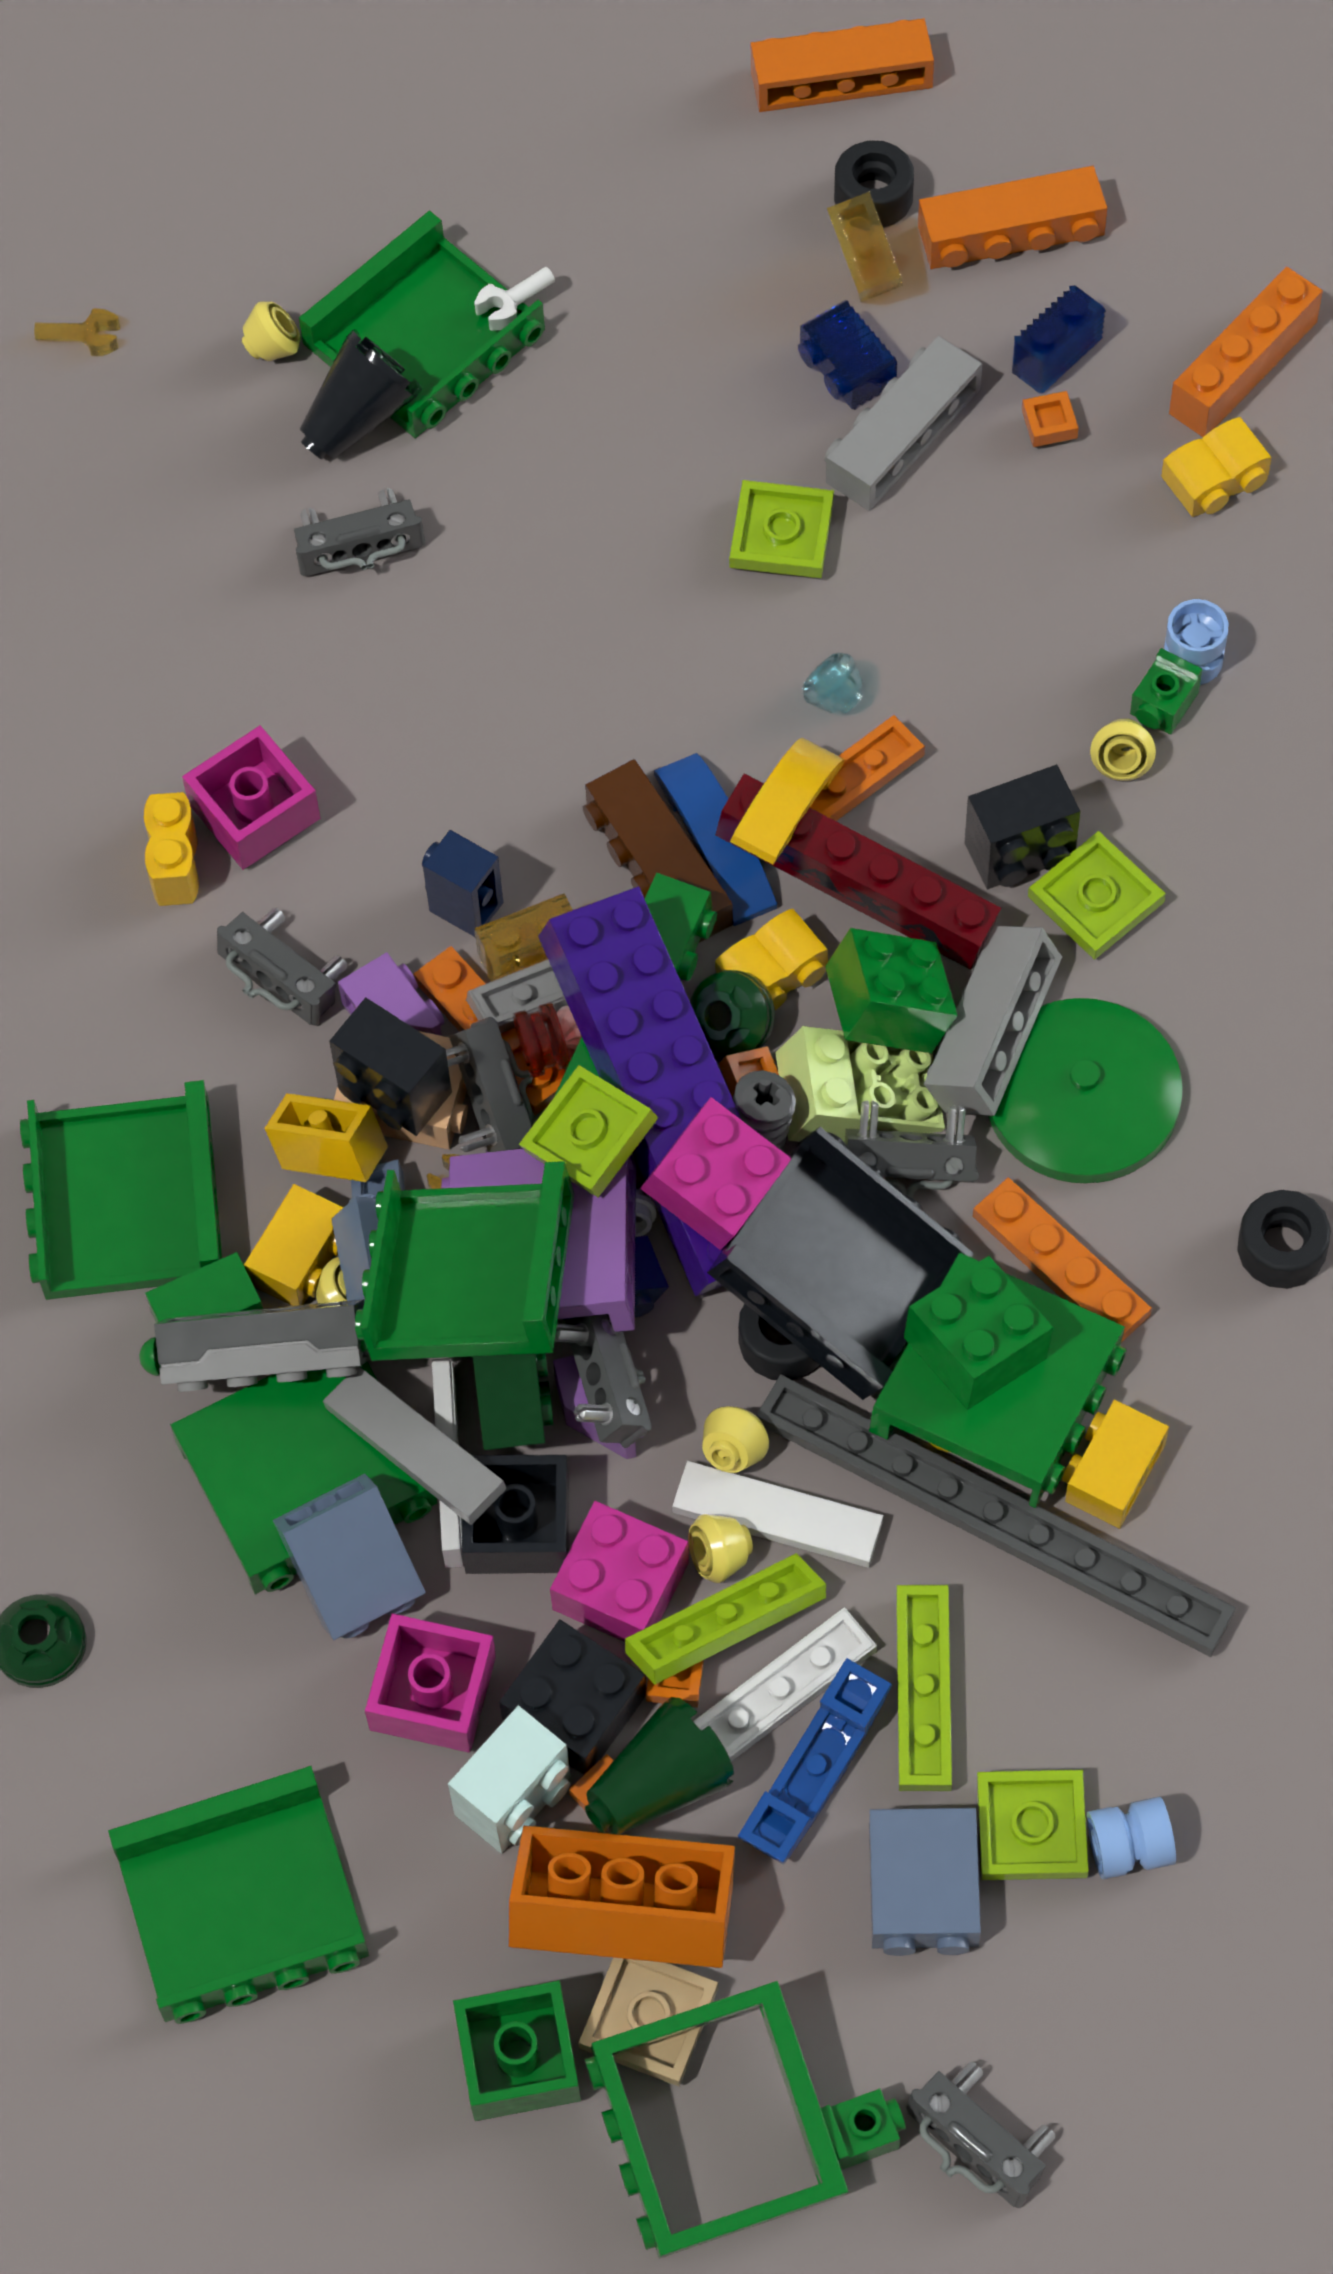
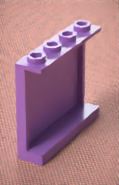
[441,1149,636,1332]

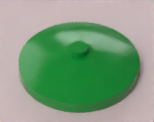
[988,998,1182,1184]

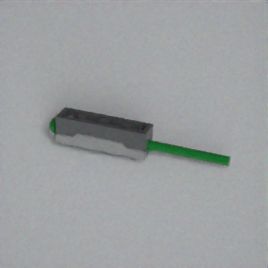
[139,1299,371,1392]

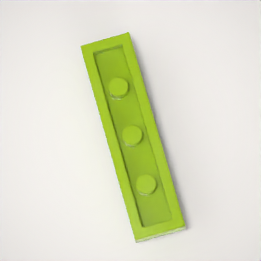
[625,1553,826,1685]
[896,1585,952,1791]

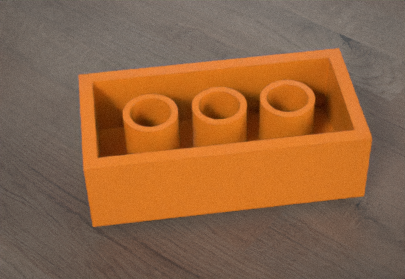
[508,1825,735,1968]

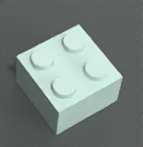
[448,1705,571,1854]

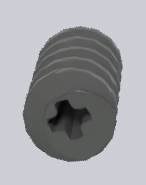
[733,1070,796,1152]

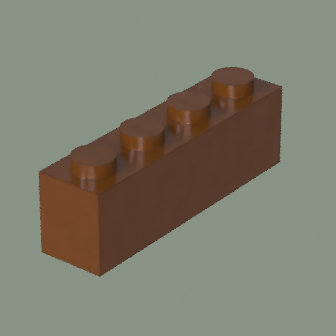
[583,759,733,943]

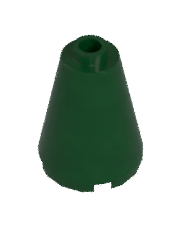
[585,1697,734,1835]

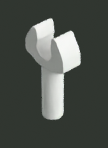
[475,267,555,331]

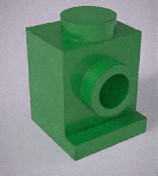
[1130,648,1202,735]
[821,2088,906,2170]

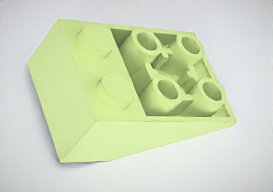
[775,1026,945,1142]

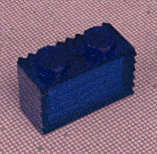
[1012,285,1106,393]
[798,300,897,410]

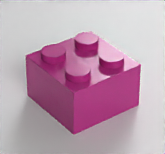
[182,725,321,870]
[640,1097,792,1250]
[550,1501,689,1642]
[365,1613,496,1753]

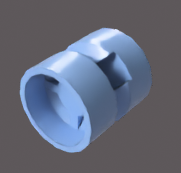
[1164,599,1229,685]
[1086,1796,1176,1880]

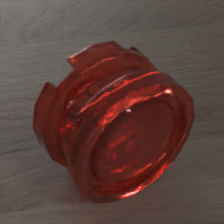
[513,1002,570,1079]

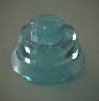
[802,652,863,713]

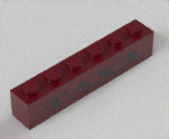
[715,773,1001,970]

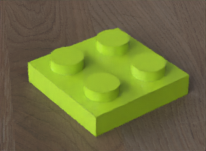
[729,480,834,579]
[1028,831,1166,960]
[519,1065,658,1198]
[977,1770,1088,1880]

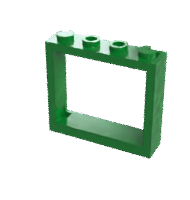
[584,1981,849,2259]

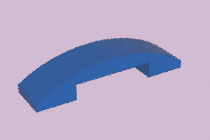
[654,753,777,926]
[738,1658,892,1865]

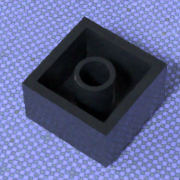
[964,764,1081,890]
[329,997,452,1136]
[462,1455,569,1574]
[499,1619,647,1775]

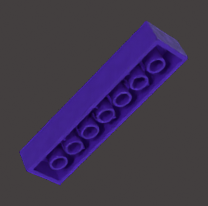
[538,886,742,1297]

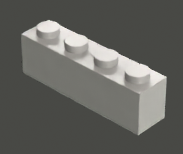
[824,335,982,511]
[924,926,1062,1116]

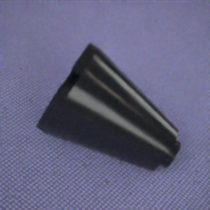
[300,329,423,459]

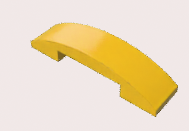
[730,738,845,865]

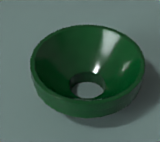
[690,970,775,1058]
[0,1594,87,1688]

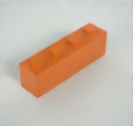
[750,18,934,112]
[918,165,1107,269]
[1169,266,1323,437]

